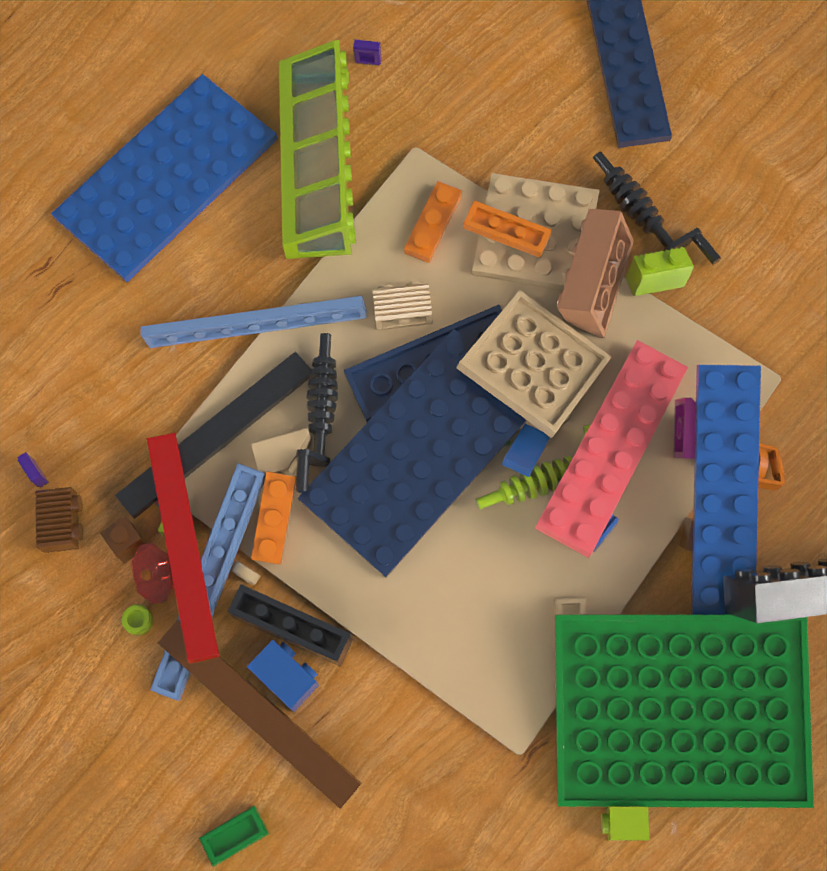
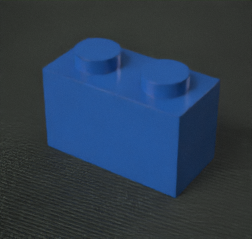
[247,640,319,712]

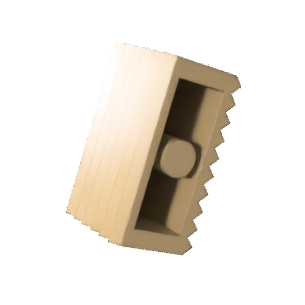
[372,281,433,330]

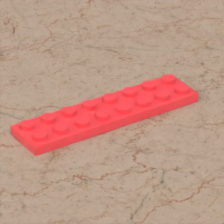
[535,340,688,558]

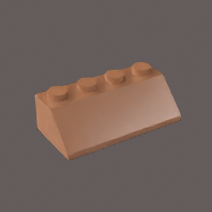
[557,209,634,338]

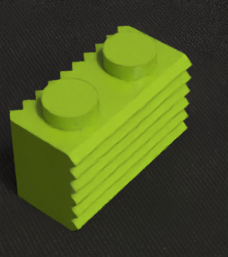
[625,246,694,296]

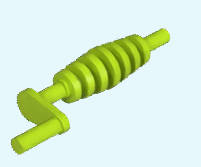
[476,424,590,510]

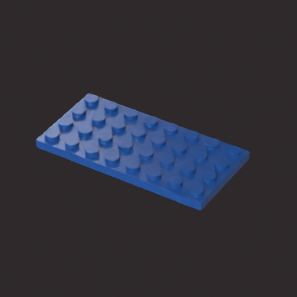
[51,74,278,282]

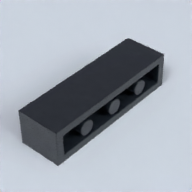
[227,584,353,667]

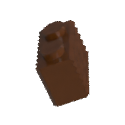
[35,487,83,553]

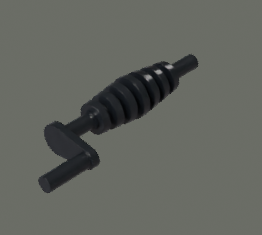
[593,151,721,265]
[296,333,338,493]

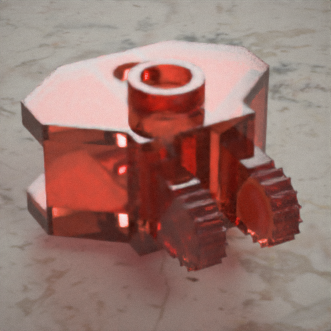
[130,543,174,604]

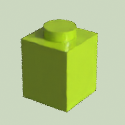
[601,807,650,841]

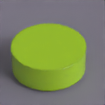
[122,604,153,636]

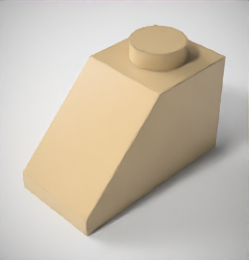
[251,428,312,484]

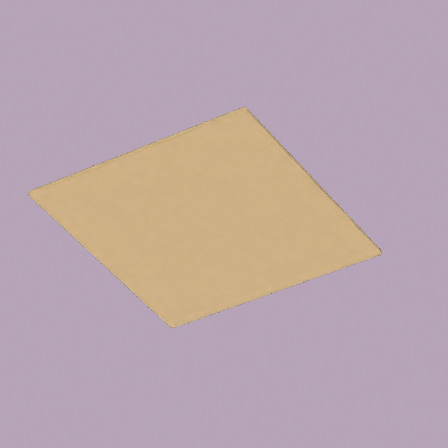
[150,147,781,755]

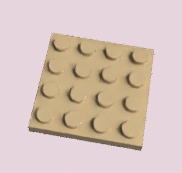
[472,173,599,290]
[456,290,611,438]

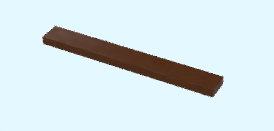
[158,620,362,809]

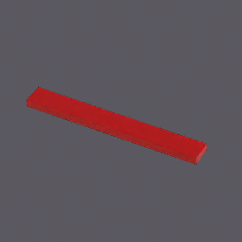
[146,433,220,664]

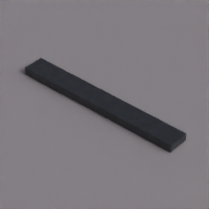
[115,351,311,519]

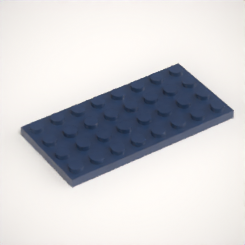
[298,329,527,578]

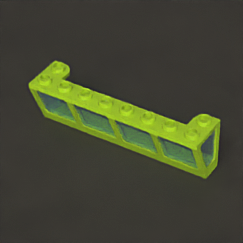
[279,40,356,259]

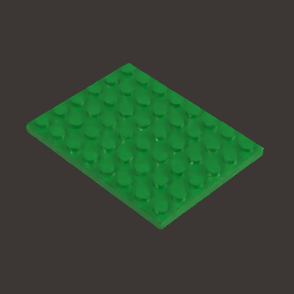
[555,614,814,808]

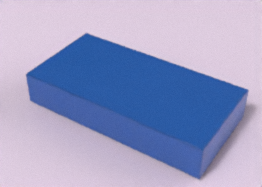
[502,424,550,477]

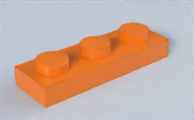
[404,181,462,263]
[463,200,552,258]
[251,471,297,565]

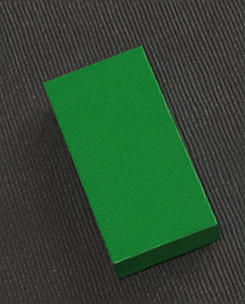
[199,806,270,867]

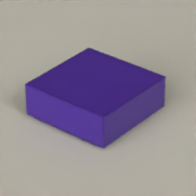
[353,39,382,65]
[17,452,49,488]

